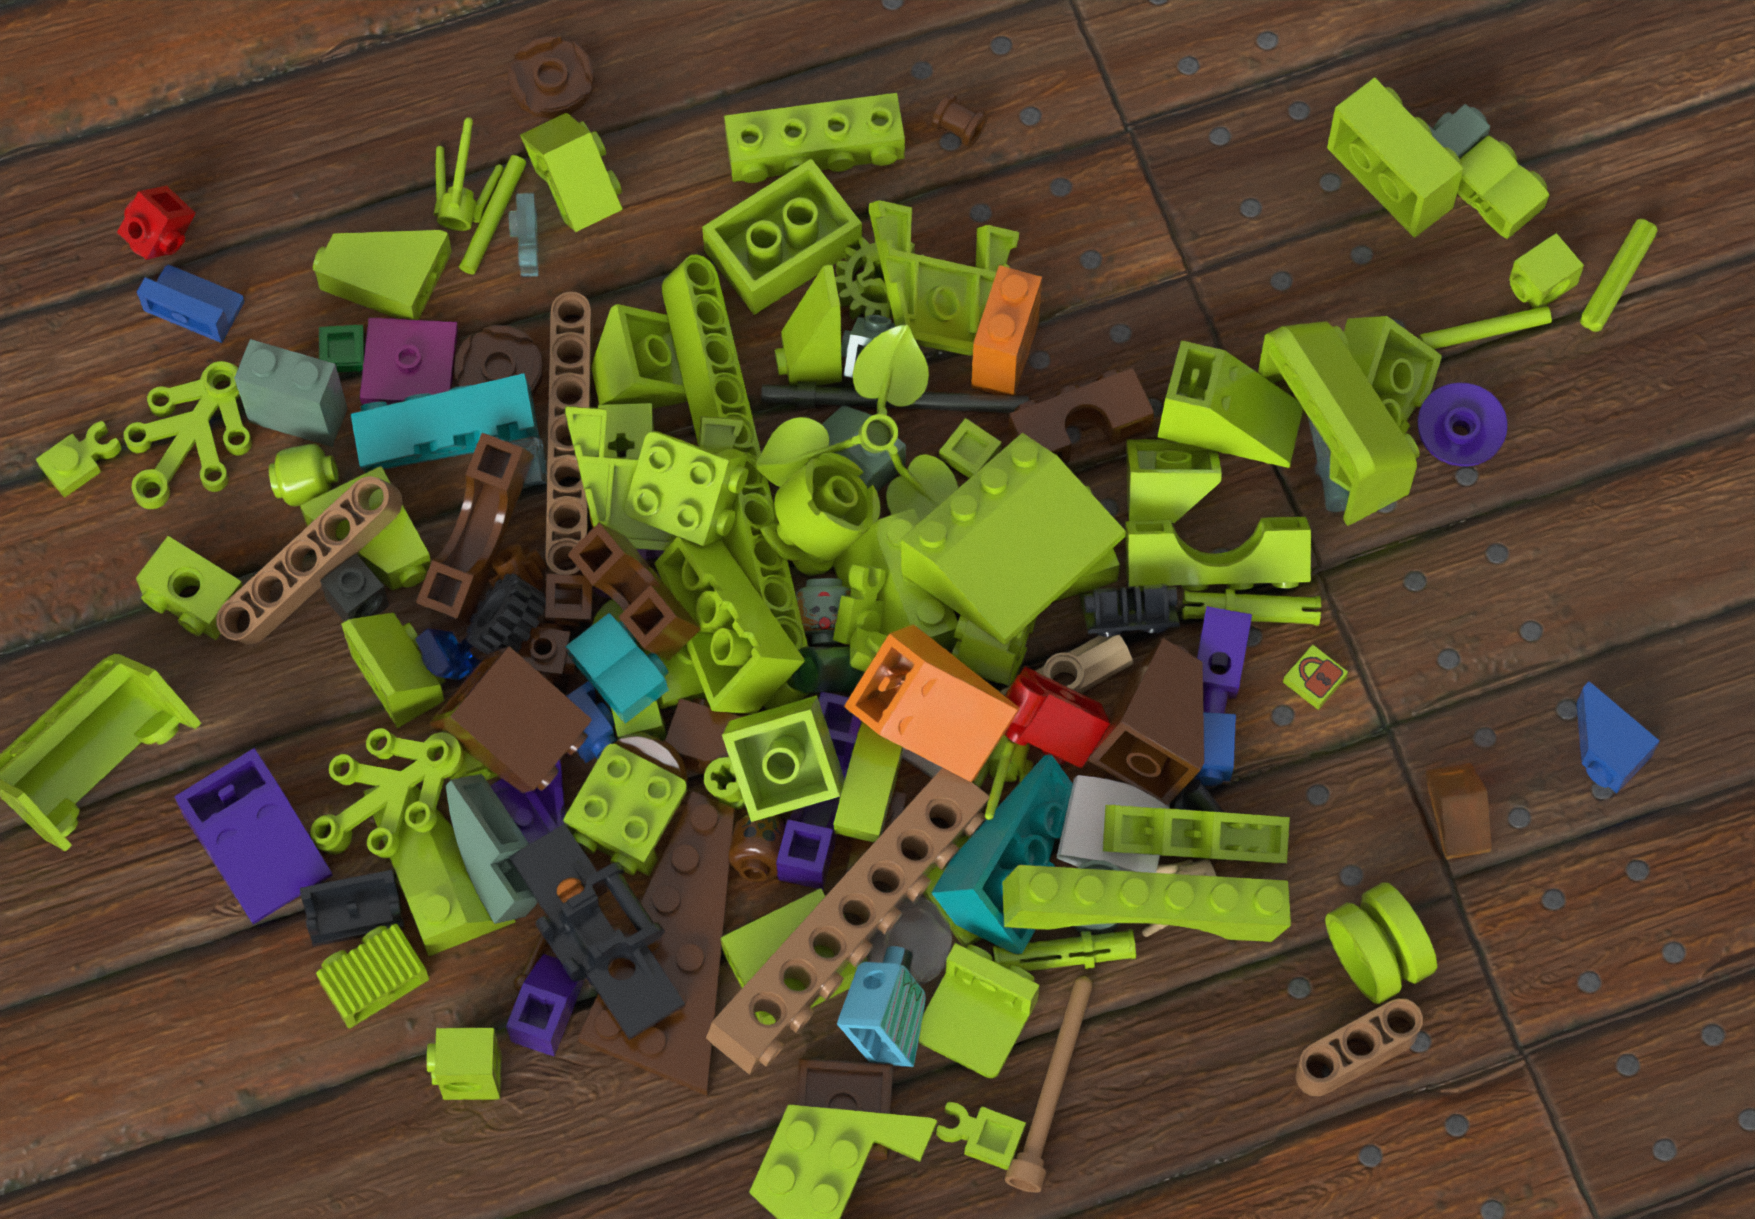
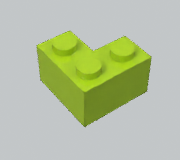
[520,113,623,232]

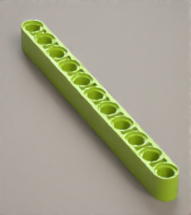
[662,254,816,710]

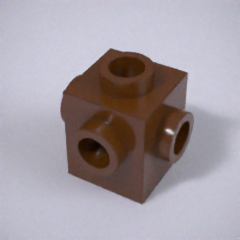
[517,623,577,693]

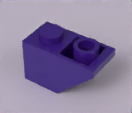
[506,954,585,1057]

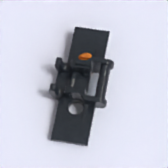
[509,824,685,1040]

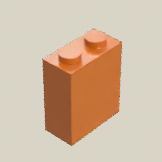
[971,265,1042,395]

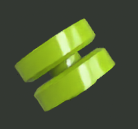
[1325,882,1438,1004]

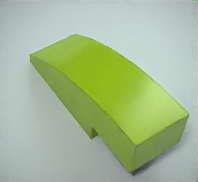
[833,722,904,842]

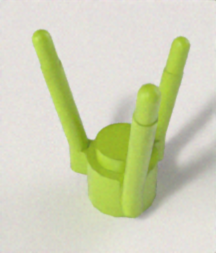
[433,117,504,231]
[972,735,1033,820]

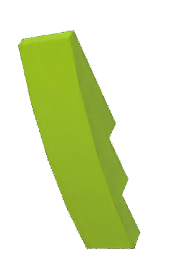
[1102,805,1290,864]

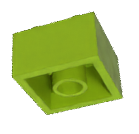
[722,696,845,822]

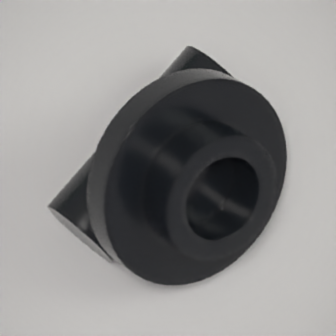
[1174,780,1225,813]

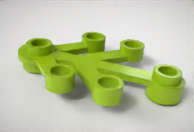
[124,361,252,509]
[311,728,464,859]

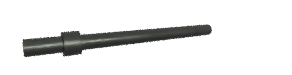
[761,381,1029,413]

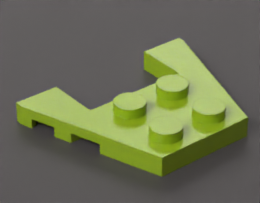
[869,200,1019,356]
[565,406,743,551]
[749,1105,937,1219]

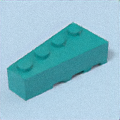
[351,373,540,473]

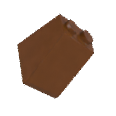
[1087,638,1204,806]
[429,646,592,793]

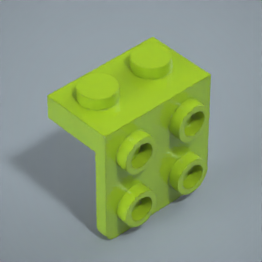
[624,431,748,546]
[563,744,687,876]
[918,943,1039,1078]

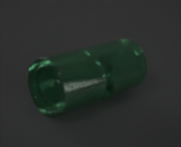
[791,646,865,693]

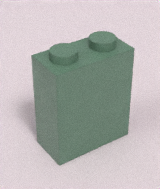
[234,339,348,447]

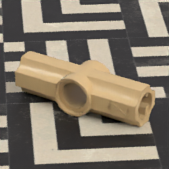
[1000,634,1133,695]

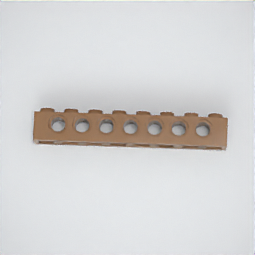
[706,767,989,1075]

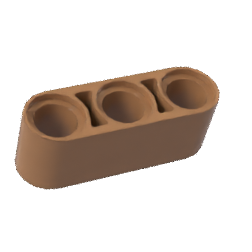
[1295,998,1423,1096]

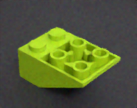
[1158,340,1303,468]

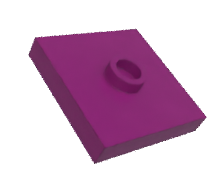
[360,318,458,405]

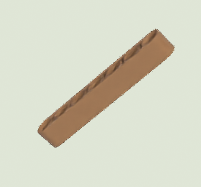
[546,292,593,590]

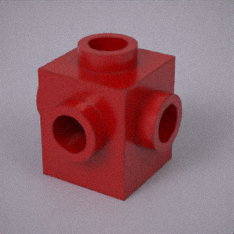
[117,185,196,260]

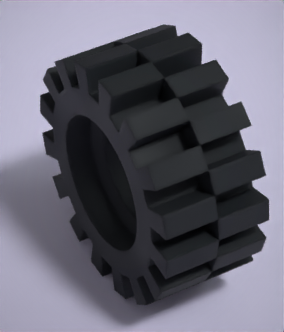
[466,573,546,655]

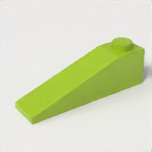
[1329,316,1442,492]
[363,785,515,956]

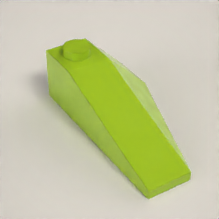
[775,265,842,386]

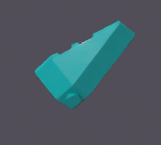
[931,755,1073,954]

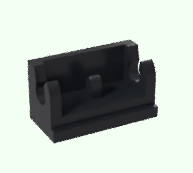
[300,870,405,947]

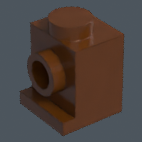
[543,574,592,633]

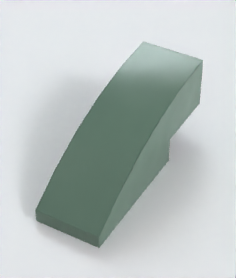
[446,774,538,924]

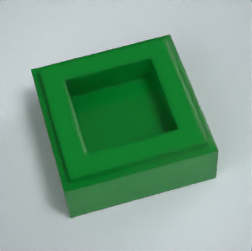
[319,325,365,373]

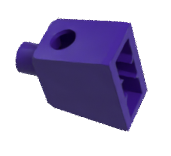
[1197,606,1252,714]

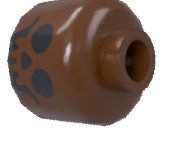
[728,814,786,882]

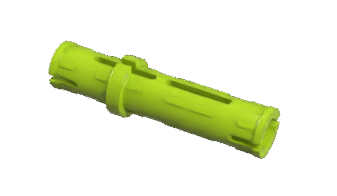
[1182,589,1321,626]
[993,929,1136,971]

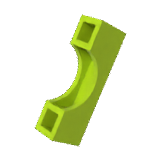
[1125,517,1311,592]

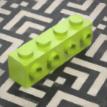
[724,93,905,183]

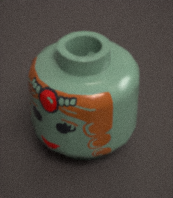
[795,578,851,645]

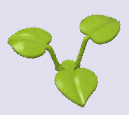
[756,325,958,522]

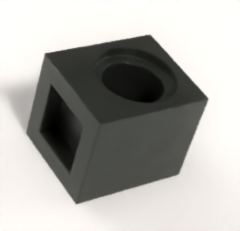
[320,554,389,622]

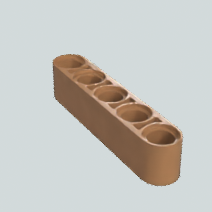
[216,476,403,645]

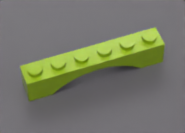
[1002,865,1291,942]

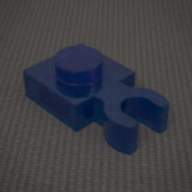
[415,628,482,680]

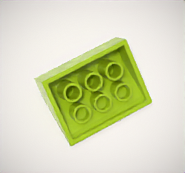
[900,433,1126,645]

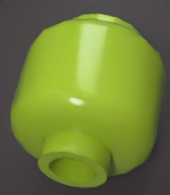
[269,444,338,507]

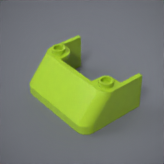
[1258,321,1420,526]
[0,654,201,851]

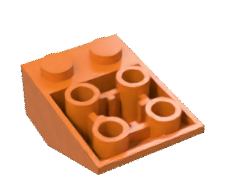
[844,624,1020,782]

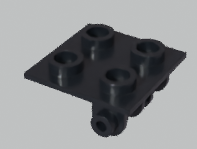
[1079,583,1180,637]

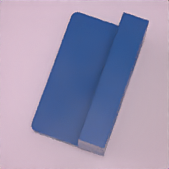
[137,265,245,343]

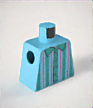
[837,946,926,1067]

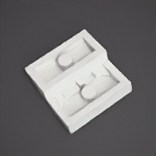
[1057,775,1171,873]

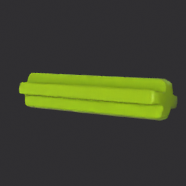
[1580,219,1657,332]

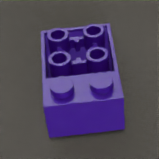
[174,748,333,924]

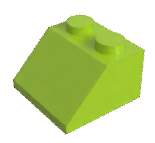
[341,613,446,728]

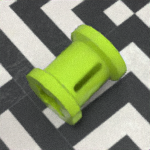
[704,757,745,810]

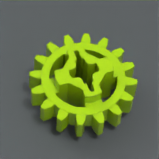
[835,237,924,319]

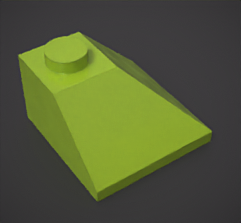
[591,304,688,409]
[1126,439,1222,523]

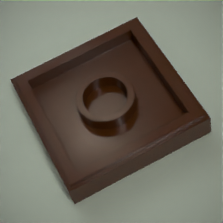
[795,1058,893,1160]

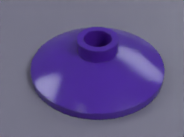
[1417,383,1507,467]

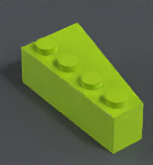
[655,536,805,714]

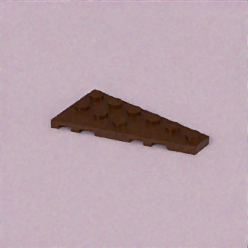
[578,791,735,1096]

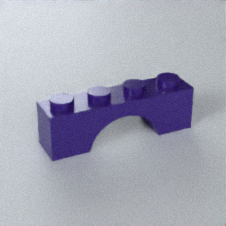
[776,691,862,890]

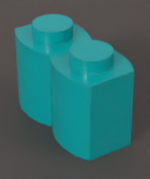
[565,613,669,724]

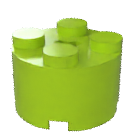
[774,452,880,561]
[952,615,1037,686]

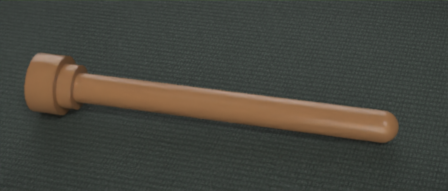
[1005,976,1093,1192]

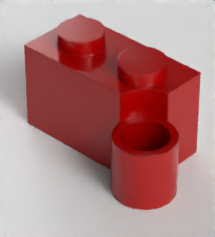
[1004,666,1110,768]

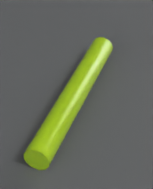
[459,155,526,275]
[1419,306,1552,349]

